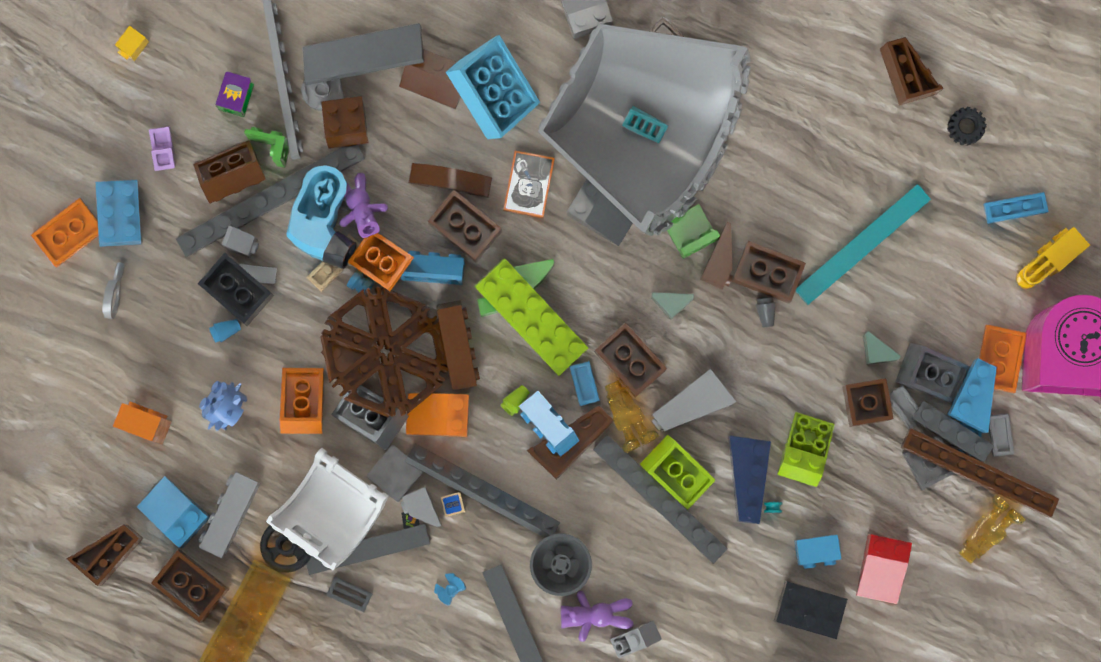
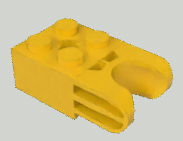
[1016,227,1090,289]

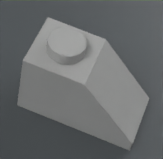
[222,226,259,258]
[400,487,442,527]

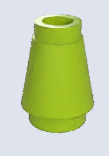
[501,385,530,416]

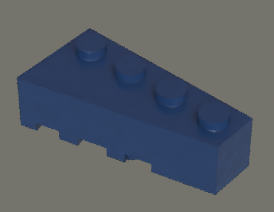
[728,436,771,524]

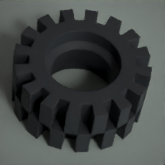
[947,107,987,146]

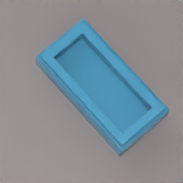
[569,361,600,406]

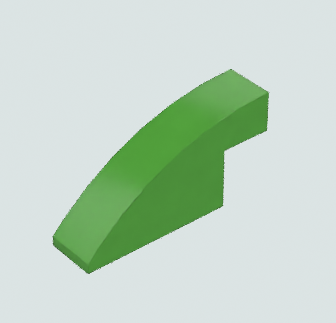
[477,259,554,317]

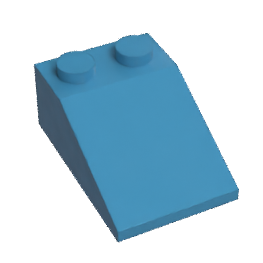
[137,476,210,548]

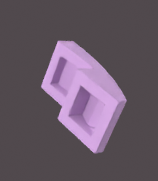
[149,126,175,171]

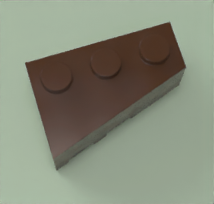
[66,524,143,586]

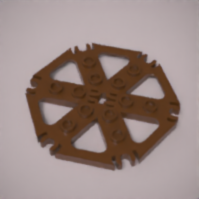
[320,287,448,417]

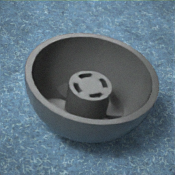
[530,534,592,596]

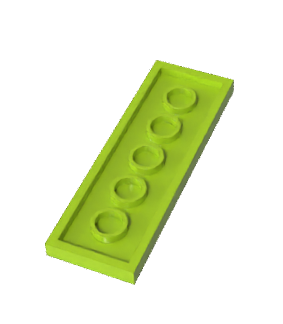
[474,258,588,376]

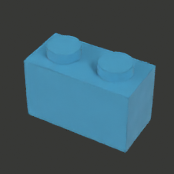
[794,535,841,569]

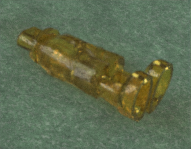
[605,380,659,453]
[958,494,1026,564]

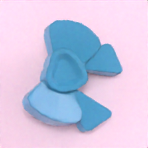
[434,573,466,605]

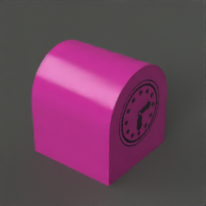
[1022,295,1101,397]

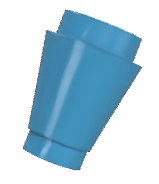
[209,319,241,343]

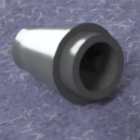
[755,297,776,327]

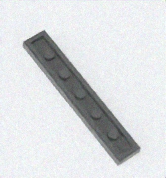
[306,524,430,575]
[482,565,543,662]

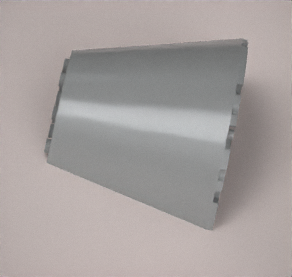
[538,24,751,236]

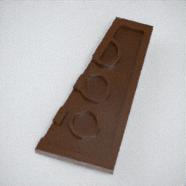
[527,406,614,480]

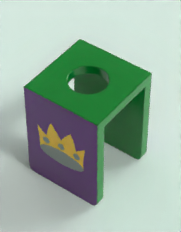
[215,72,254,117]

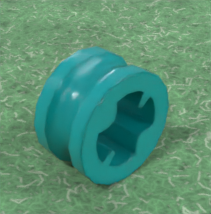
[764,502,782,513]

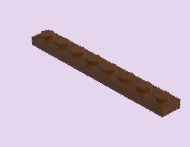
[901,428,1059,518]

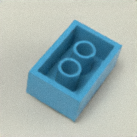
[95,180,141,247]

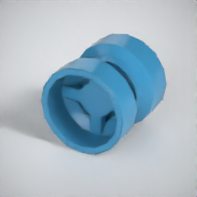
[346,270,375,293]

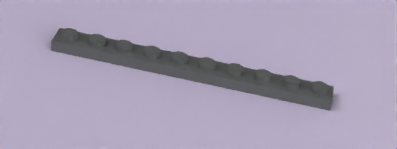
[176,145,365,257]

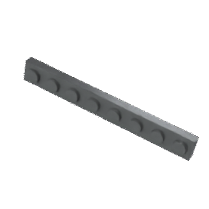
[593,435,727,564]
[405,443,560,538]

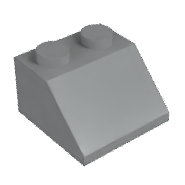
[561,0,613,39]

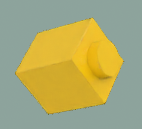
[115,26,149,61]

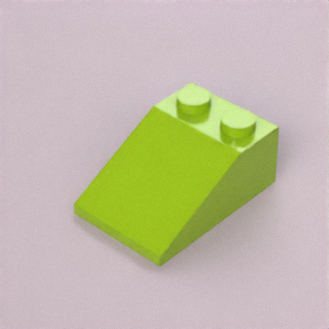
[639,434,716,510]

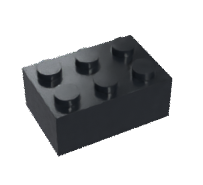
[198,253,274,326]
[774,581,848,639]

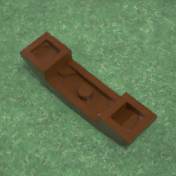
[408,163,492,198]

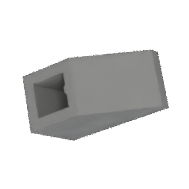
[610,620,662,658]

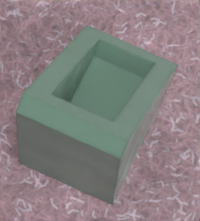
[651,292,694,320]
[863,331,901,365]

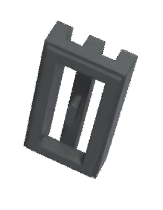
[326,576,373,613]

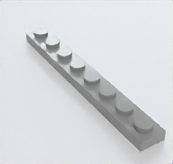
[262,0,303,160]

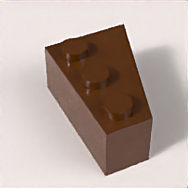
[880,37,944,106]

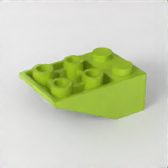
[777,412,835,487]

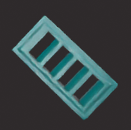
[622,106,669,143]

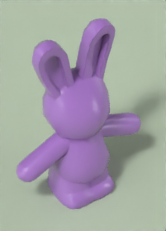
[339,173,388,238]
[561,591,634,642]

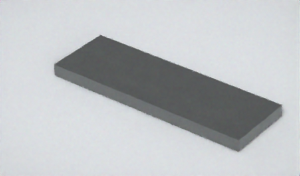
[303,23,424,85]

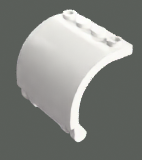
[266,448,389,570]

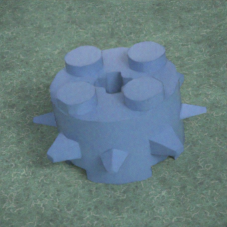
[199,381,247,431]

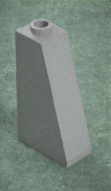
[651,369,736,432]

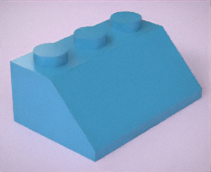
[401,251,465,285]

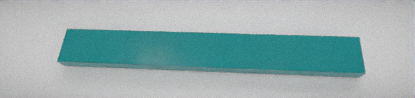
[795,184,931,305]

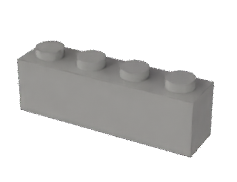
[199,472,261,558]

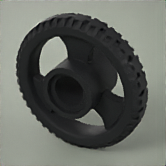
[260,525,311,573]

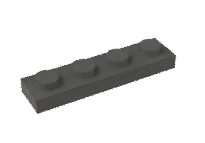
[912,401,994,463]

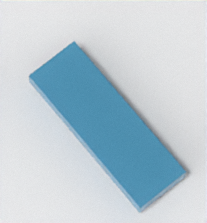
[983,192,1049,224]

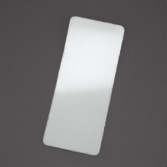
[239,264,277,284]

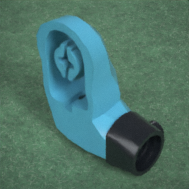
[286,165,356,269]

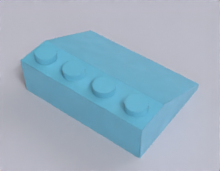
[446,35,540,139]

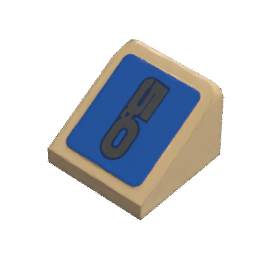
[441,492,465,517]

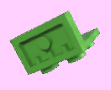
[244,127,289,168]
[667,205,720,259]

